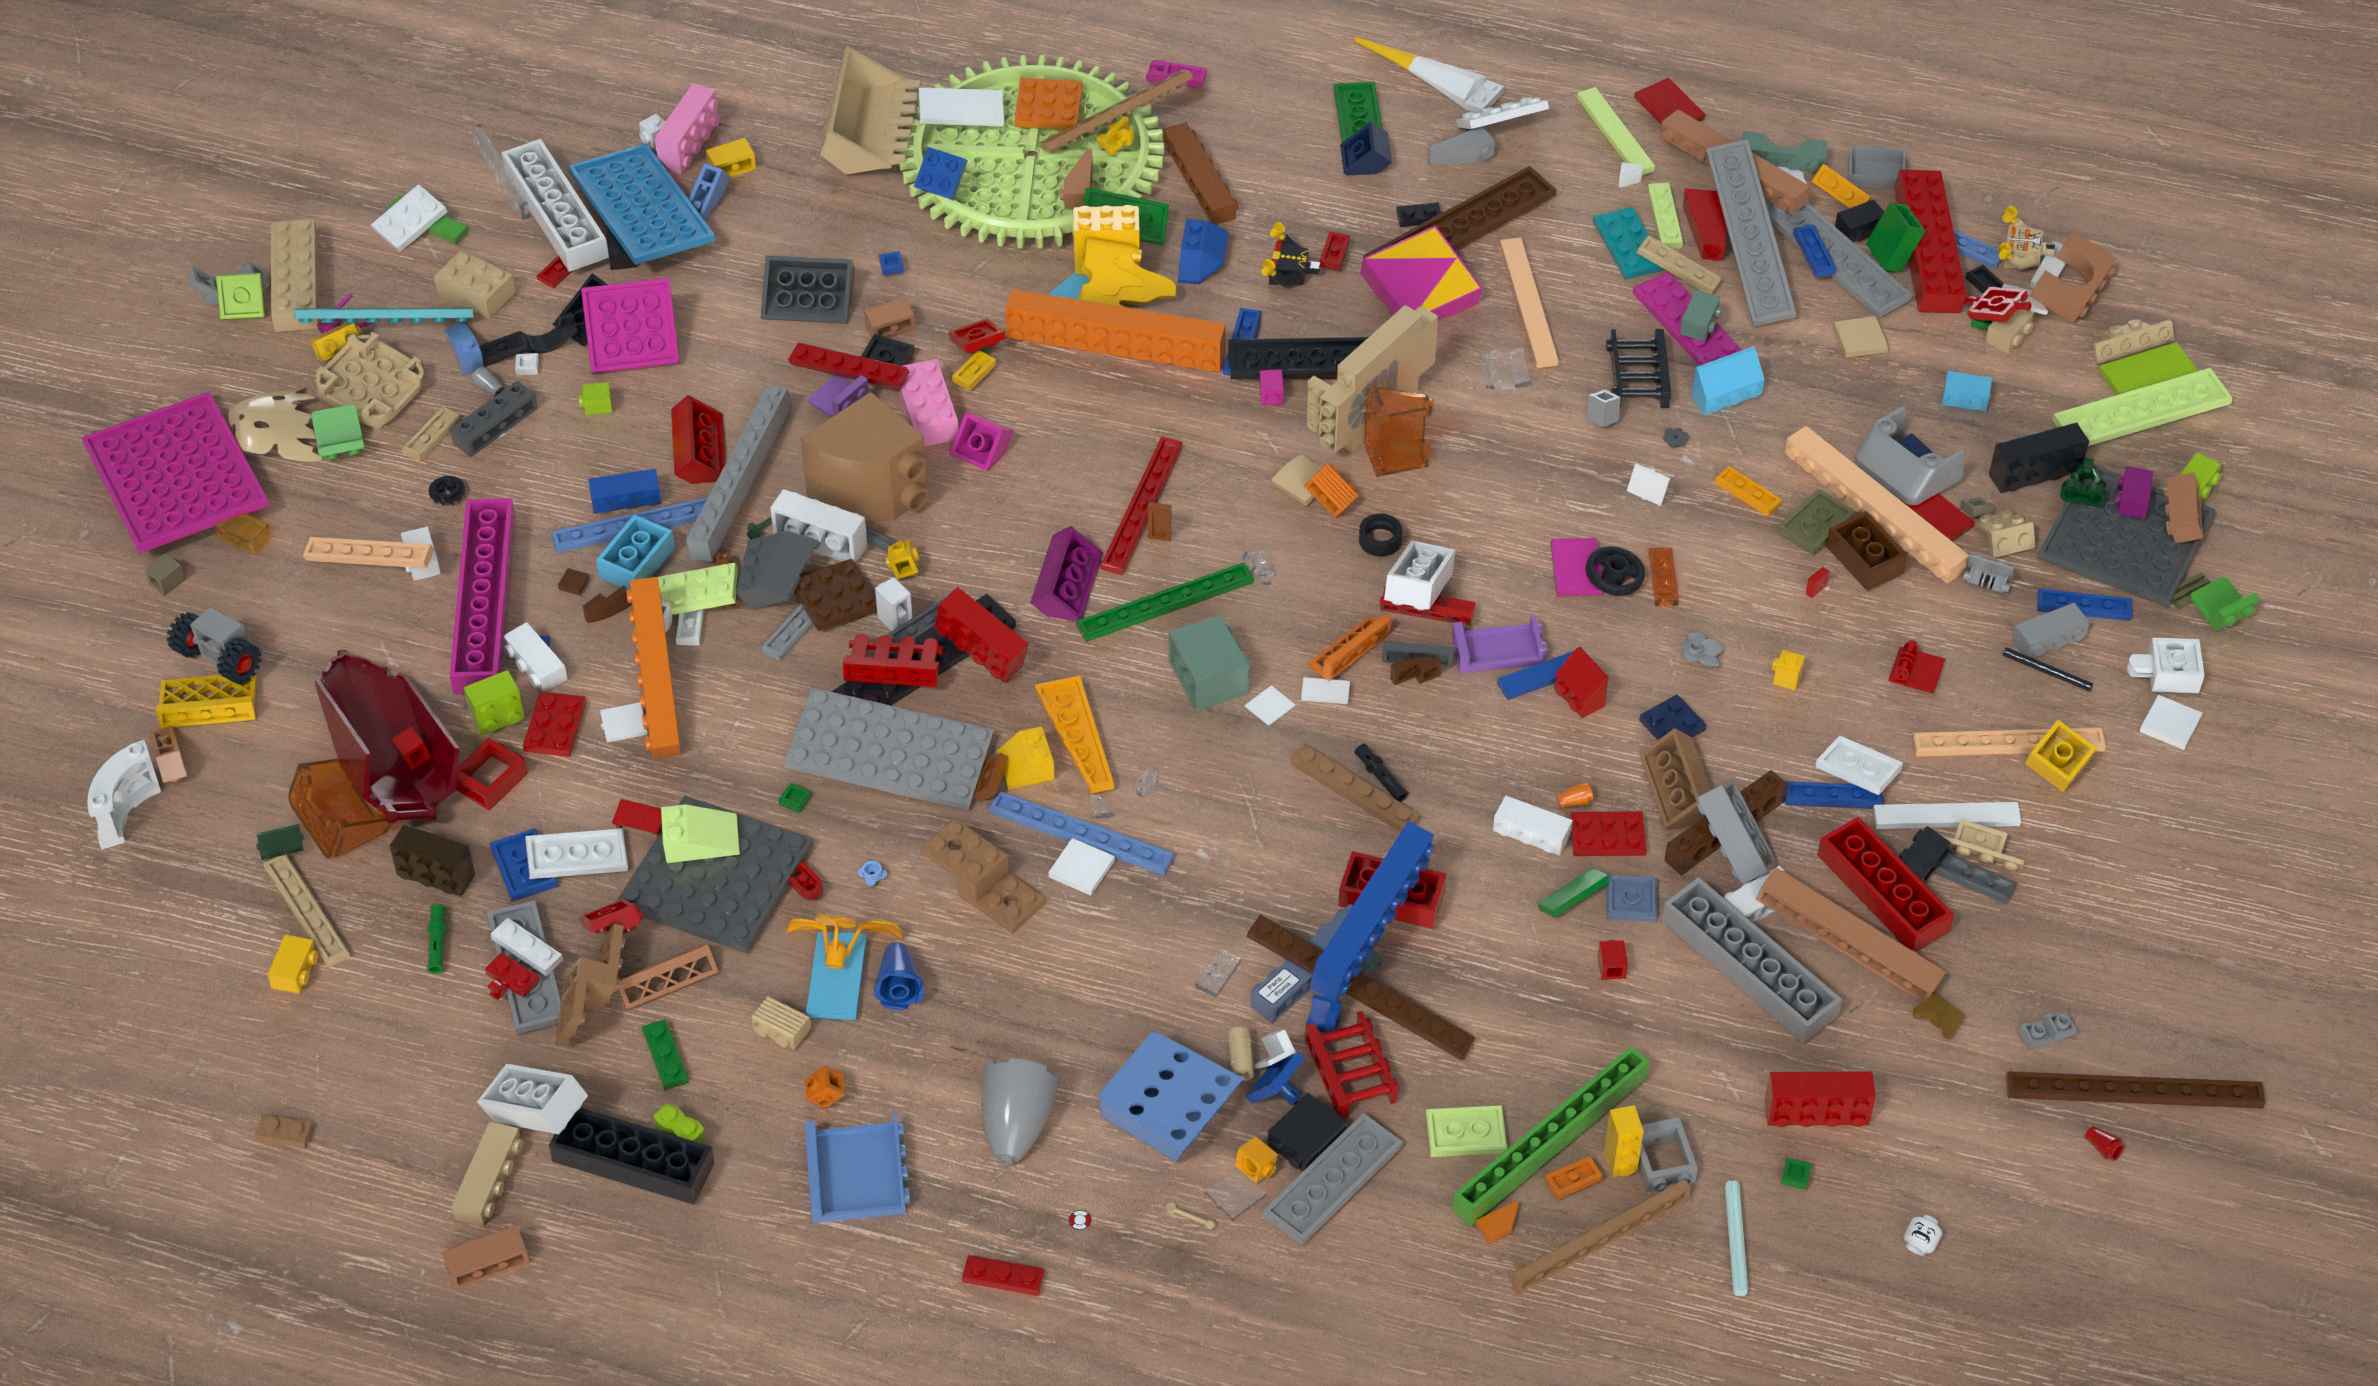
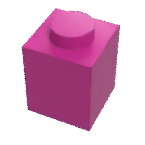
[1259,370,1284,405]

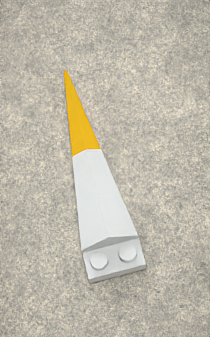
[1354,36,1505,113]

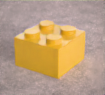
[2025,720,2097,793]

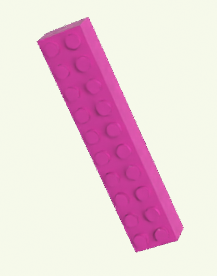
[450,498,516,694]

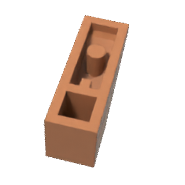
[1060,149,1093,209]
[149,726,187,783]

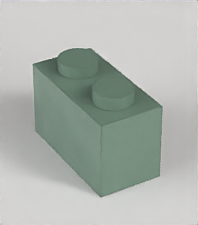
[1680,290,1723,341]

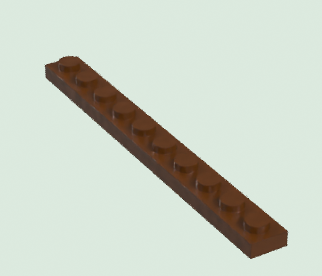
[1247,914,1475,1061]
[2006,1071,2265,1109]

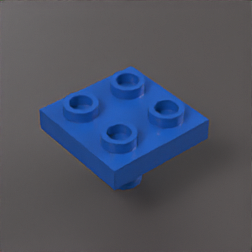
[914,147,968,201]

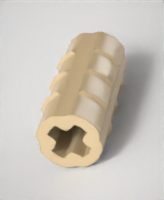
[1228,1027,1254,1081]

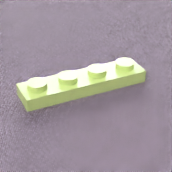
[1648,183,1683,249]

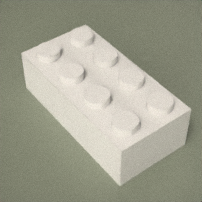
[770,489,867,564]
[1384,540,1456,610]
[477,1064,588,1134]

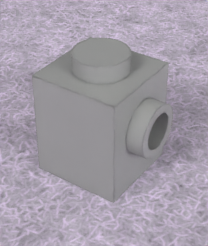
[1587,390,1621,427]

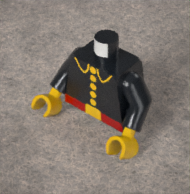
[1261,222,1321,287]

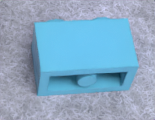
[1942,371,1992,412]

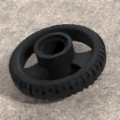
[1586,546,1645,596]

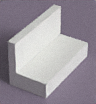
[1253,1029,1296,1069]

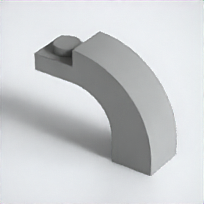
[187,262,270,305]

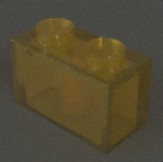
[214,513,272,555]

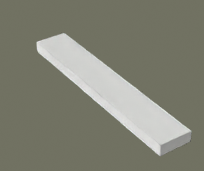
[1873,802,2021,829]

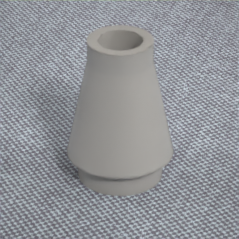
[471,367,504,397]

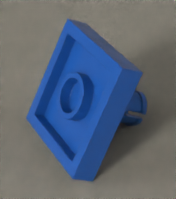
[1245,1052,1304,1105]

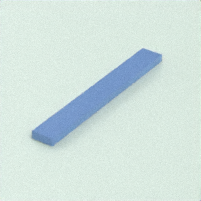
[552,497,708,553]
[989,791,1174,876]

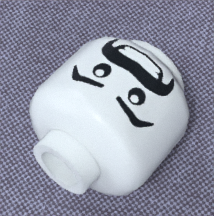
[1903,1215,1942,1256]

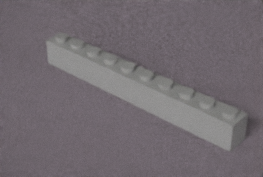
[686,385,792,562]

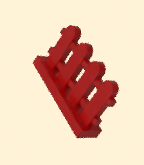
[843,634,943,687]

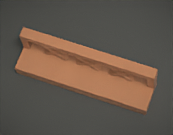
[617,944,718,1010]

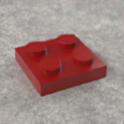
[948,318,1006,353]

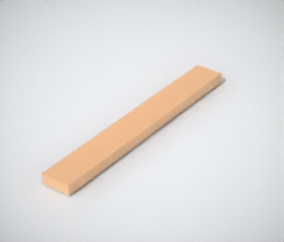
[1500,237,1558,368]
[1912,728,2106,757]

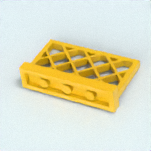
[156,671,257,729]

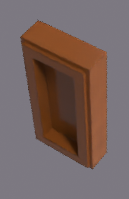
[1148,502,1172,541]

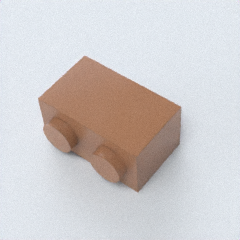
[864,297,915,338]

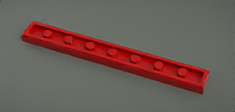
[1101,436,1182,575]

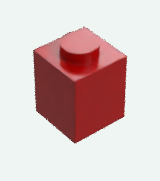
[391,727,432,770]
[1598,940,1628,980]

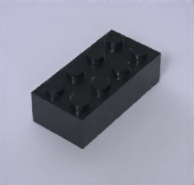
[1989,422,2089,493]

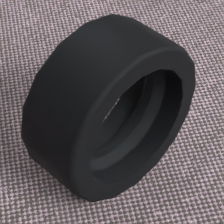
[1359,513,1402,557]

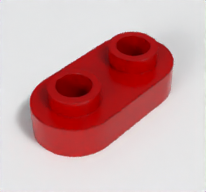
[789,861,824,900]

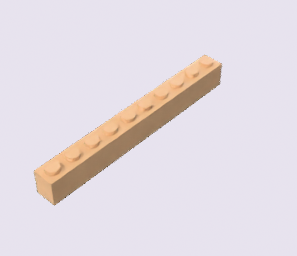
[1785,426,1968,584]

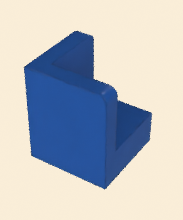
[1306,994,1342,1033]

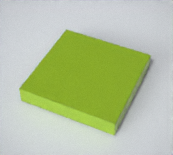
[216,273,265,319]

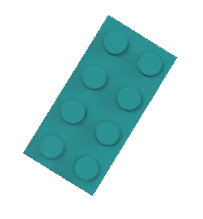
[1593,207,1665,280]

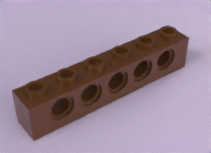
[1664,770,1788,876]

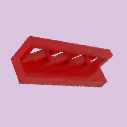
[1379,586,1476,626]

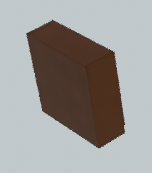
[558,568,589,596]

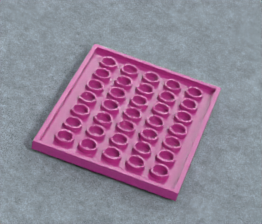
[81,391,269,554]

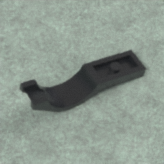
[479,312,577,367]

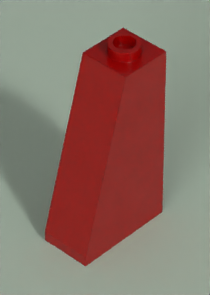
[1683,188,1726,261]

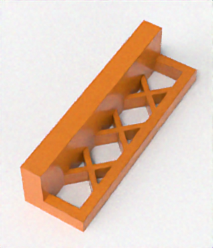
[1308,614,1392,681]

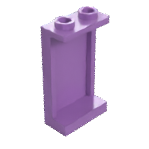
[1452,616,1547,673]

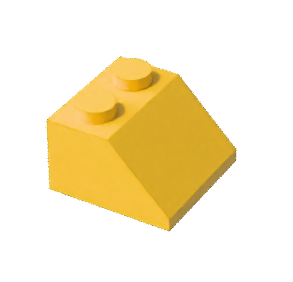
[997,726,1055,790]

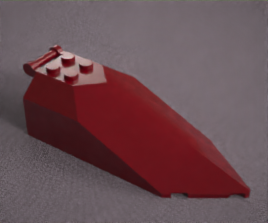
[315,650,460,824]

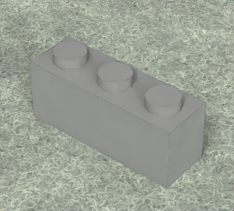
[2012,603,2089,658]

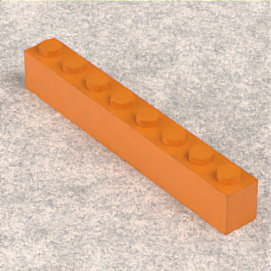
[626,577,681,758]

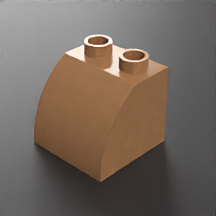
[801,392,929,522]

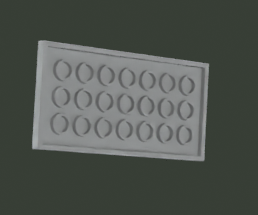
[784,687,994,811]

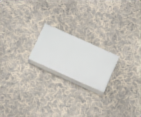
[1301,677,1350,704]

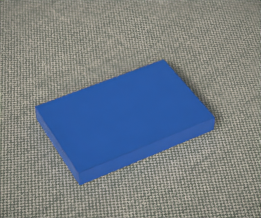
[489,828,558,902]

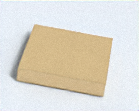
[1833,316,1888,358]

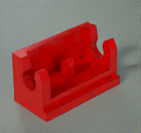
[612,799,662,837]

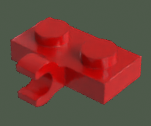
[485,952,540,1000]

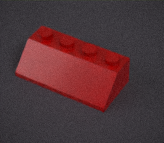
[671,395,726,484]

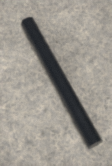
[2003,647,2094,692]

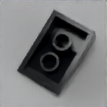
[552,273,609,346]

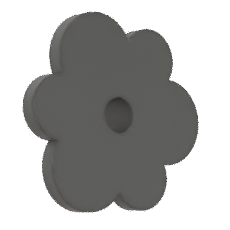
[1663,428,1689,448]

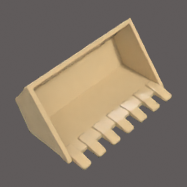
[820,46,921,175]

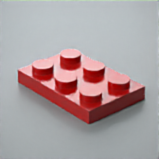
[523,691,587,757]
[1570,811,1646,856]

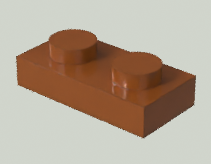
[973,752,1008,802]

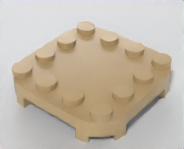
[316,332,424,429]

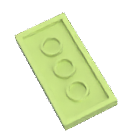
[658,563,738,615]

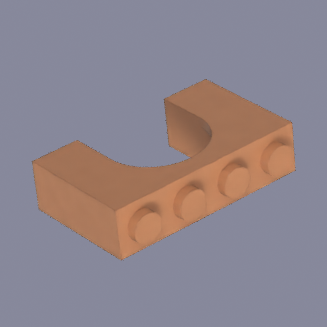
[2029,231,2117,324]

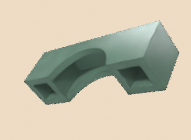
[1743,131,1828,173]

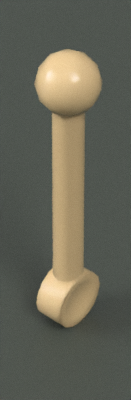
[1166,1202,1216,1229]

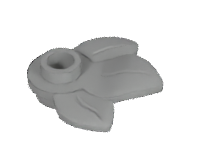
[1681,632,1724,667]

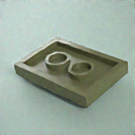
[1777,489,1855,555]

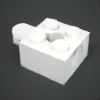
[2127,638,2204,693]

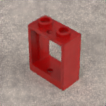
[455,737,527,811]

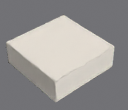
[515,353,539,375]

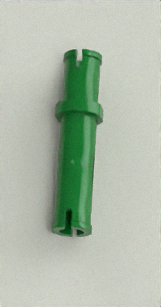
[427,904,447,974]

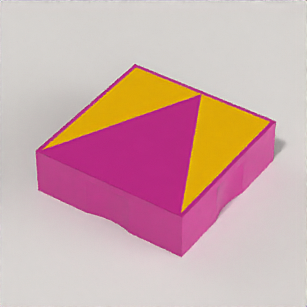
[1360,225,1483,320]

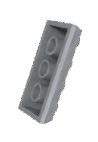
[1697,778,1778,885]

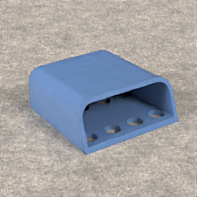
[1099,1032,1244,1162]

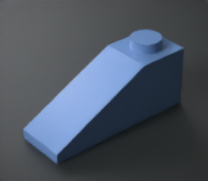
[689,163,730,221]
[444,322,484,375]

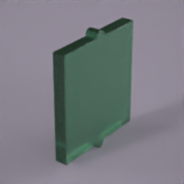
[256,824,304,860]

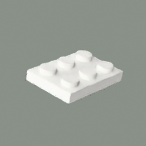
[371,184,448,253]
[1816,735,1903,795]

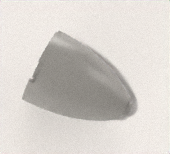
[981,1058,1060,1166]

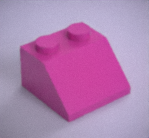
[950,412,1014,471]

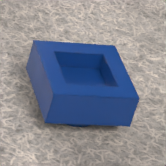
[879,251,904,276]

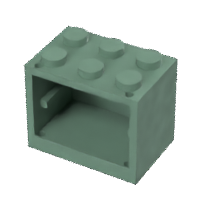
[1169,615,1251,711]

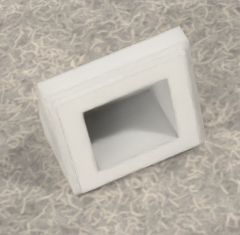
[1619,162,1643,187]

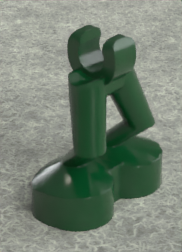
[2060,457,2106,507]

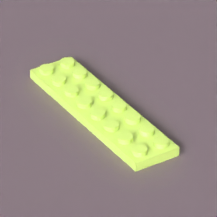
[2052,368,2233,446]

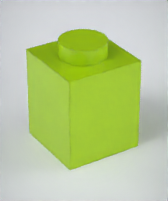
[579,382,612,416]

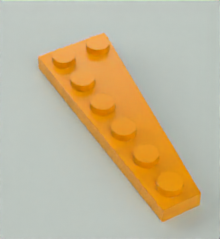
[1035,675,1114,794]

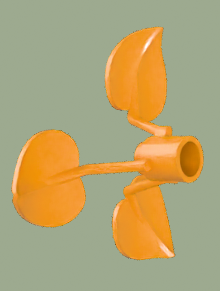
[786,914,903,969]

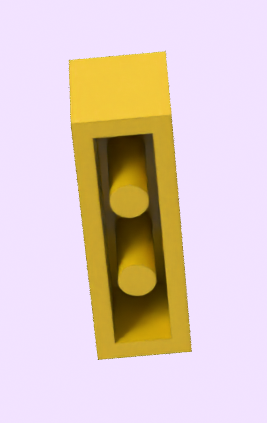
[1604,1105,1644,1177]

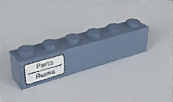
[1250,904,1353,1024]

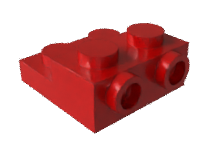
[579,898,644,934]

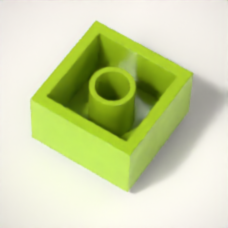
[464,670,525,736]

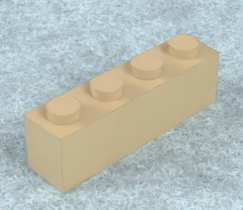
[451,1121,523,1227]

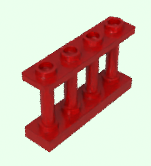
[1305,1011,1400,1119]

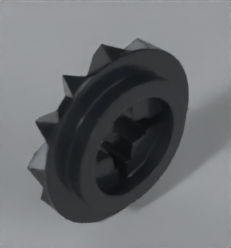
[428,476,465,506]

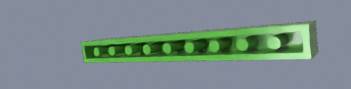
[1452,1046,1650,1227]

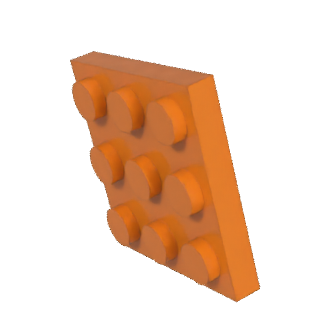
[1014,77,1082,130]

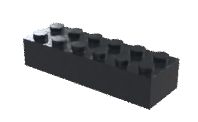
[549,1107,714,1205]

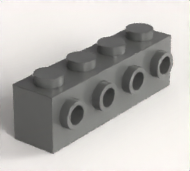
[450,381,538,457]

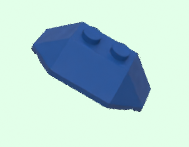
[1178,219,1229,284]

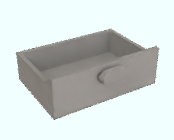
[1848,145,1906,189]

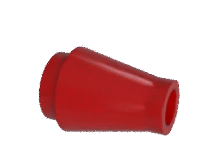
[2085,1126,2125,1161]

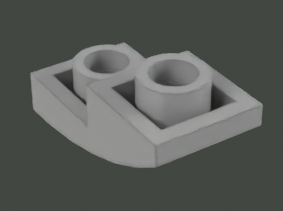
[2017,1011,2078,1049]

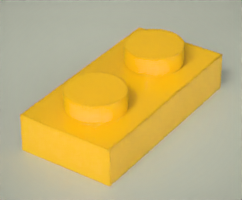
[952,350,996,391]

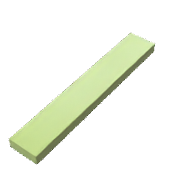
[1577,87,1655,175]

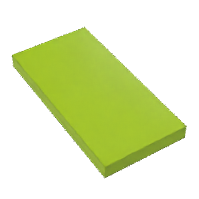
[2098,342,2198,395]

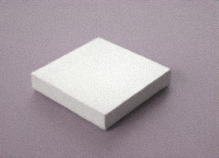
[2140,695,2203,750]
[1048,838,1115,896]

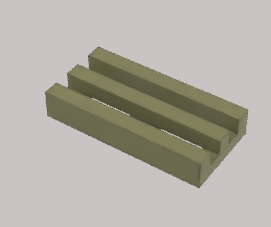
[2171,572,2210,610]

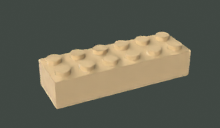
[271,219,319,332]

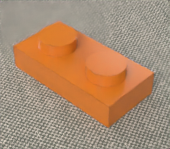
[1544,1156,1603,1200]

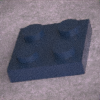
[1639,694,1706,740]

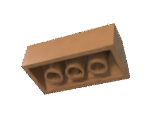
[1639,728,1711,830]

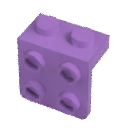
[808,375,869,417]

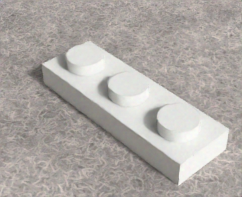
[491,918,563,976]

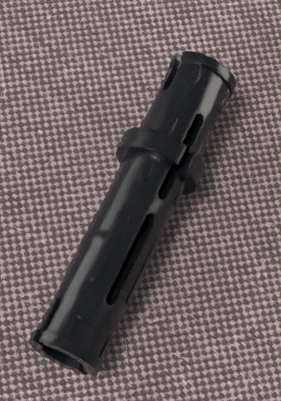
[1354,743,1409,802]

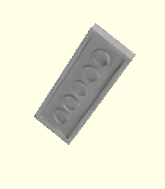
[487,900,561,1034]
[1263,1113,1403,1246]

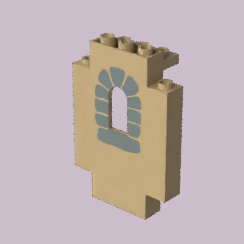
[1307,305,1438,453]

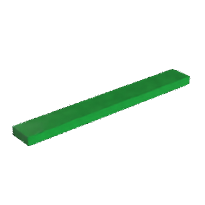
[1076,562,1254,642]

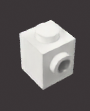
[639,114,665,152]

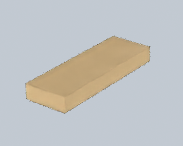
[402,406,462,462]

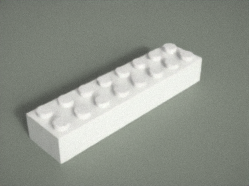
[501,139,609,272]

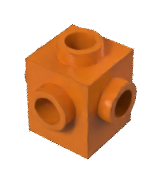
[805,1066,846,1109]

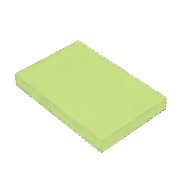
[1426,1105,1507,1157]

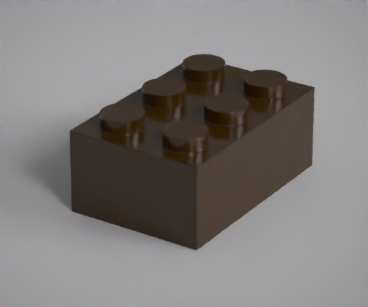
[390,824,475,897]

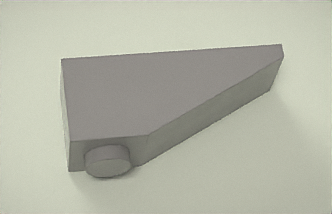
[1427,126,1495,166]

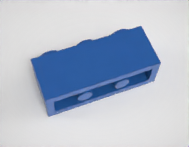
[588,469,661,514]

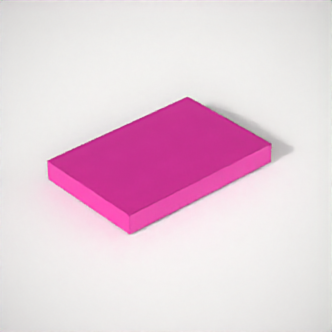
[1551,538,1603,596]

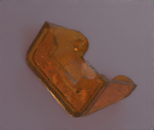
[1364,387,1435,477]
[288,759,392,859]

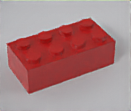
[934,586,1029,683]
[1338,851,1447,929]
[1765,1071,1876,1127]

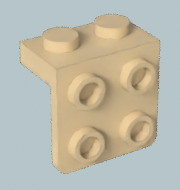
[1973,509,2036,558]

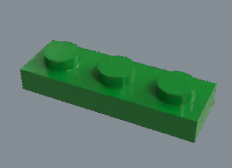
[642,1019,689,1091]

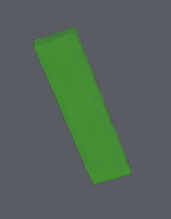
[386,196,469,245]

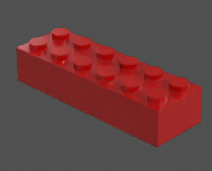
[1817,816,1954,951]

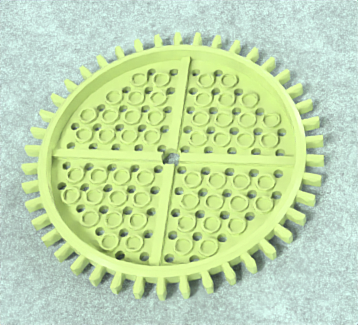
[899,55,1164,248]

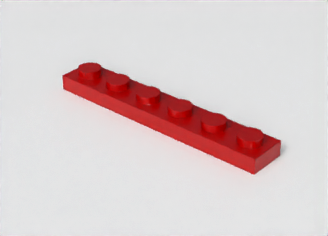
[788,342,910,390]

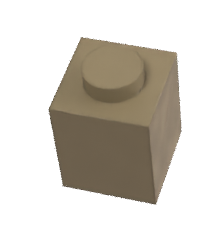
[145,554,186,596]

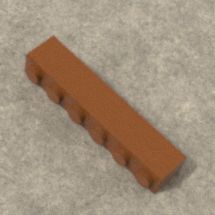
[1163,122,1238,225]

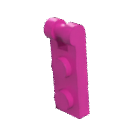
[1146,60,1207,88]

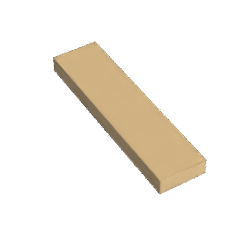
[1637,235,1722,294]

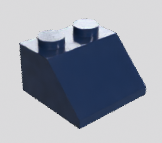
[1340,121,1392,176]

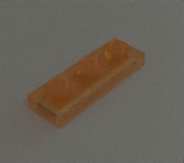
[1648,548,1679,606]

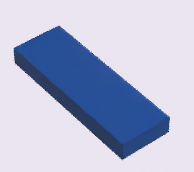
[1793,224,1836,278]

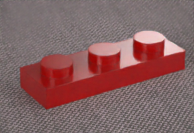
[962,1255,1045,1296]

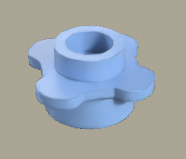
[858,861,887,886]

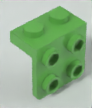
[311,404,365,460]
[2190,577,2260,632]

